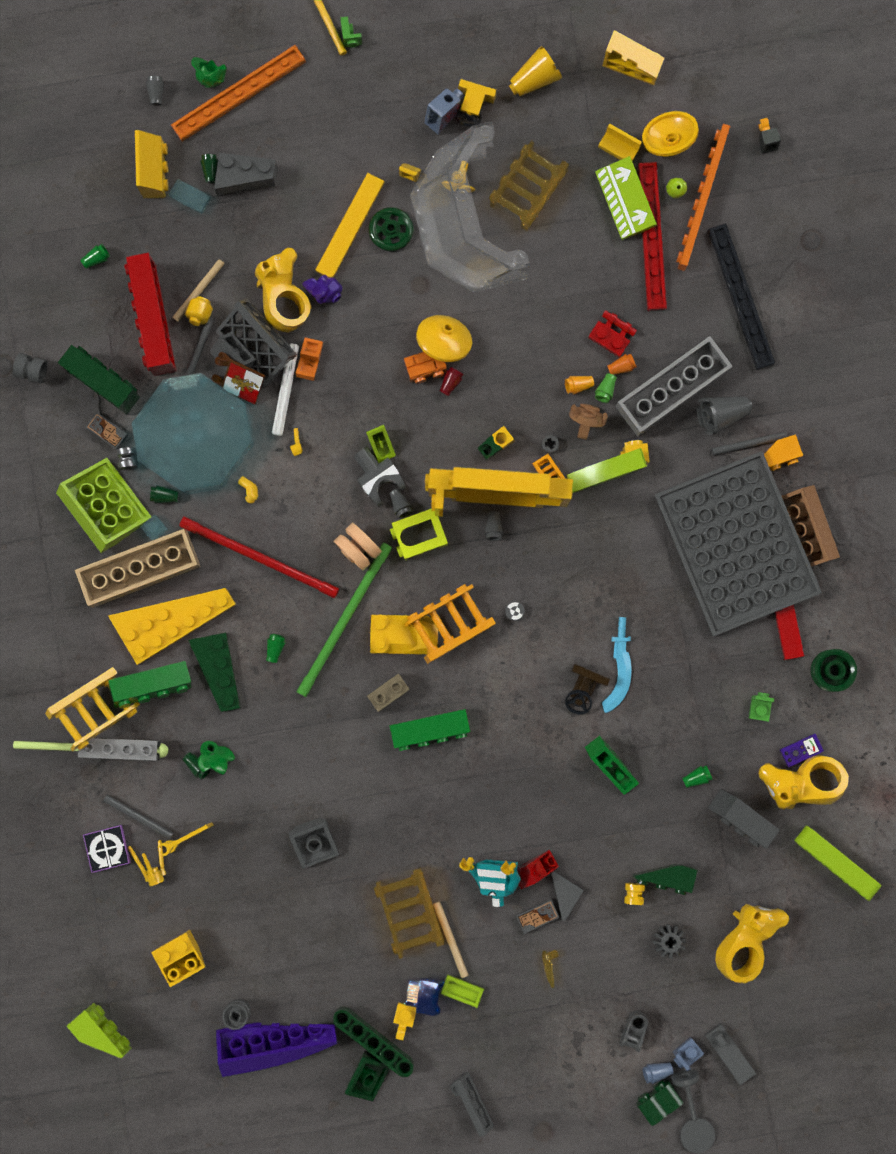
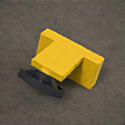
[456,79,496,127]

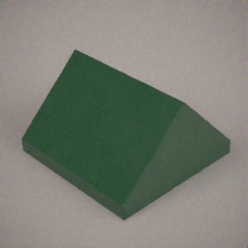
[345,1051,390,1101]

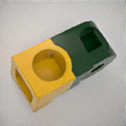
[477,426,515,461]

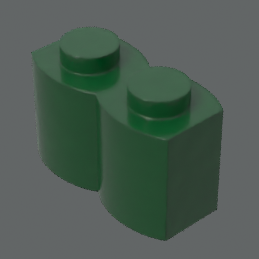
[636,1080,683,1126]

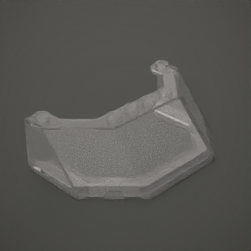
[410,121,530,292]

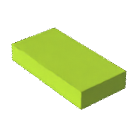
[441,974,484,1008]

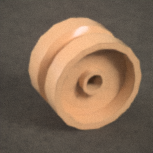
[333,522,382,571]

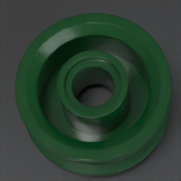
[810,649,857,692]

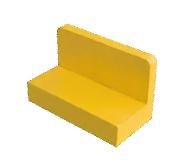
[598,124,642,161]

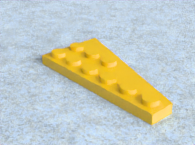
[108,588,236,665]

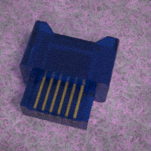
[405,977,444,1016]

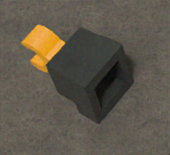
[758,118,781,154]

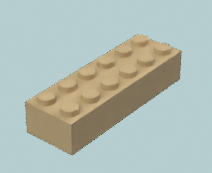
[75,529,201,608]

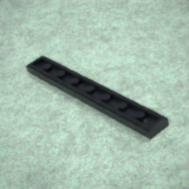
[708,223,775,370]

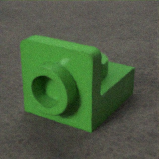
[341,17,362,48]
[748,692,774,722]

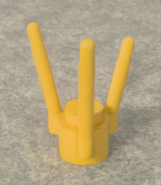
[128,840,166,886]

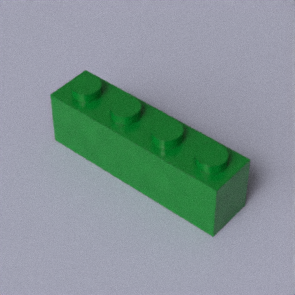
[108,661,191,708]
[389,709,470,751]

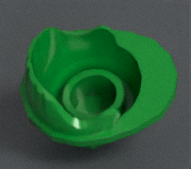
[191,57,227,88]

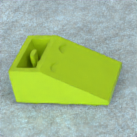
[67,1003,131,1058]

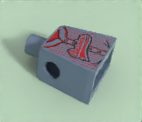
[424,89,464,134]

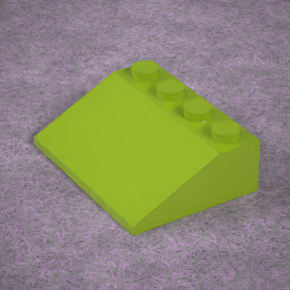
[56,458,152,553]

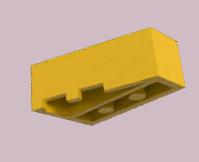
[602,30,664,85]

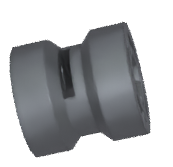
[117,447,138,470]

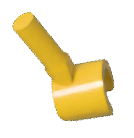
[290,428,303,456]

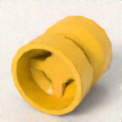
[624,883,645,905]

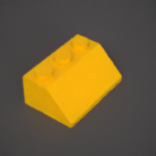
[135,130,169,198]

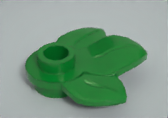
[197,741,235,775]

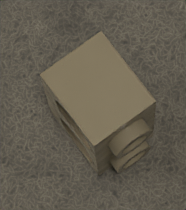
[367,674,410,712]

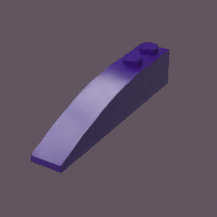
[216,1023,337,1077]

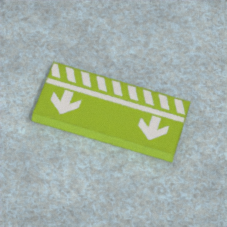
[595,156,657,240]

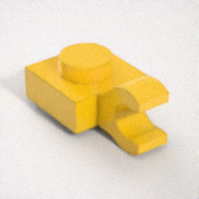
[393,1002,417,1040]

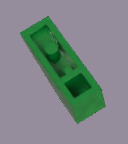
[585,735,639,795]

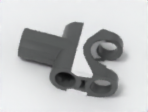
[354,447,406,507]

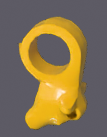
[255,248,312,332]
[758,755,848,809]
[715,904,789,983]

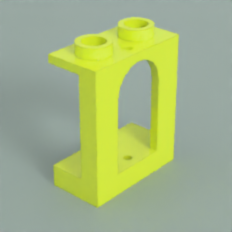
[390,509,448,561]

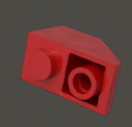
[517,850,559,889]

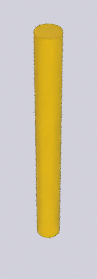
[314,0,347,56]

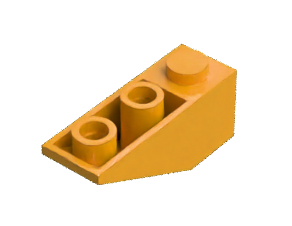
[764,434,803,471]

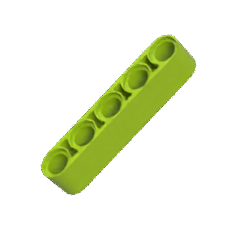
[794,825,881,901]

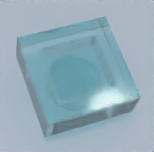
[140,514,168,541]

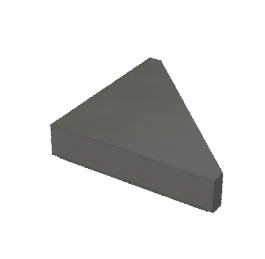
[551,871,584,921]

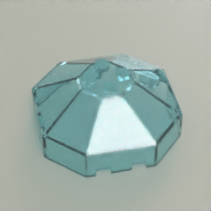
[132,373,254,495]

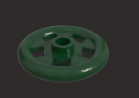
[369,207,413,251]

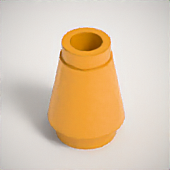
[565,376,594,395]

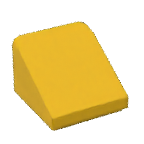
[399,163,421,182]

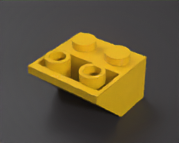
[151,930,205,987]

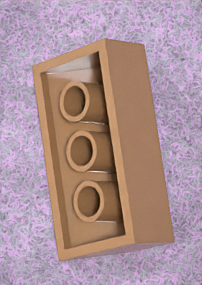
[781,485,840,567]

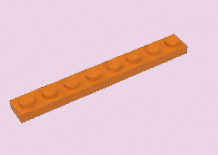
[676,124,730,271]

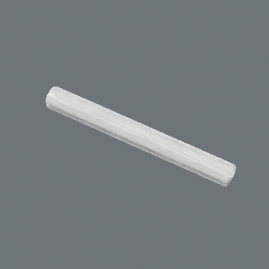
[272,343,299,436]

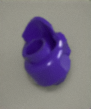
[302,275,343,304]

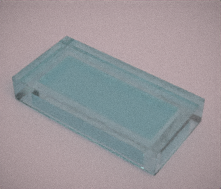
[168,179,211,214]

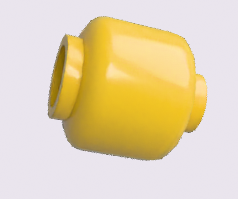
[185,296,213,326]

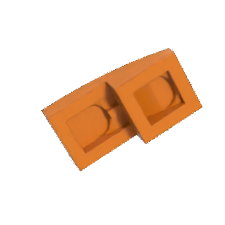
[296,338,323,381]

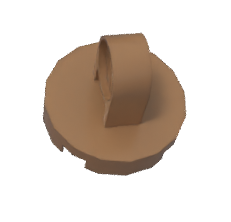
[569,404,608,440]

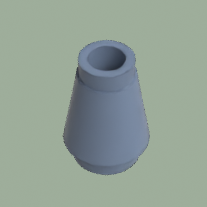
[642,1062,673,1084]

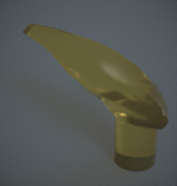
[542,949,559,988]

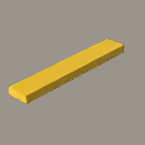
[316,173,384,278]

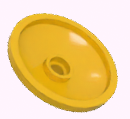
[642,111,699,157]
[416,315,472,362]

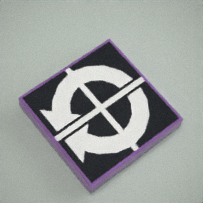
[83,825,131,873]

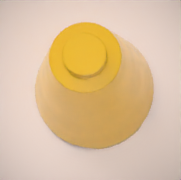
[509,46,563,96]

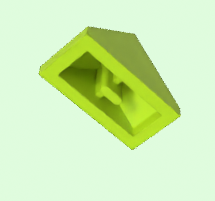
[366,425,396,463]

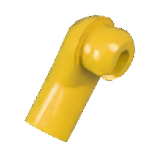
[238,476,258,504]

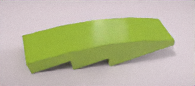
[567,448,647,493]

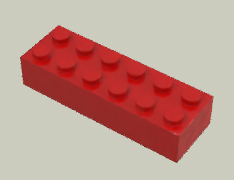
[124,252,177,376]

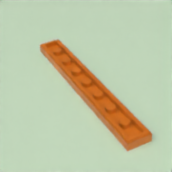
[171,45,306,142]

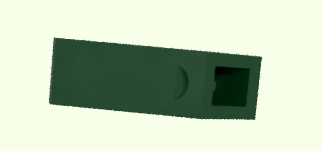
[633,864,698,895]

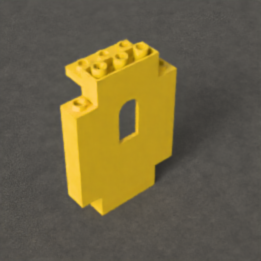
[425,467,573,517]

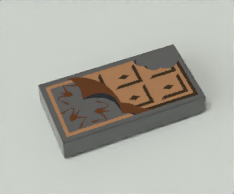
[86,412,128,450]
[516,899,559,934]

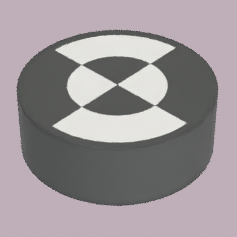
[505,601,525,621]

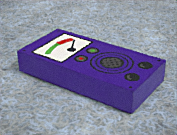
[779,734,824,767]

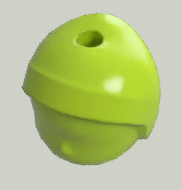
[666,178,687,199]

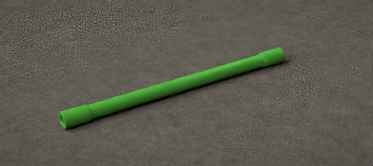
[296,542,392,697]

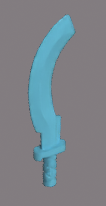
[602,617,631,713]

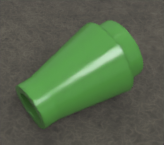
[595,373,617,403]

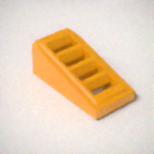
[532,454,566,479]

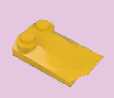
[370,614,438,654]

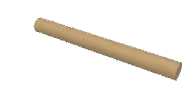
[172,259,225,322]
[433,901,468,978]

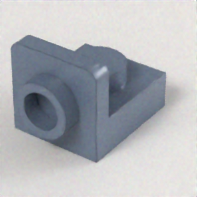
[673,1037,704,1071]

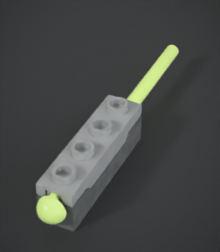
[13,738,168,761]

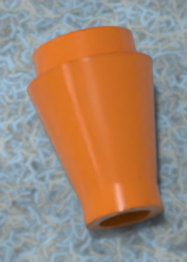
[607,354,637,375]

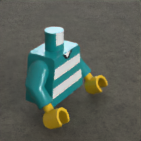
[459,857,521,907]

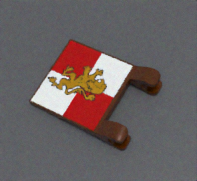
[208,352,266,405]

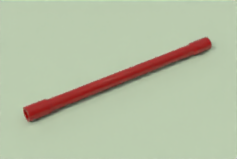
[179,516,340,599]

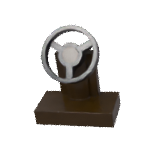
[565,664,610,715]

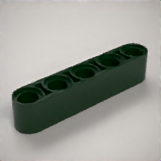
[333,1006,414,1077]

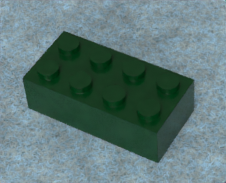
[58,344,140,415]

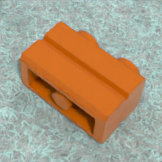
[404,352,447,384]

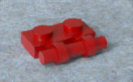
[588,310,637,358]

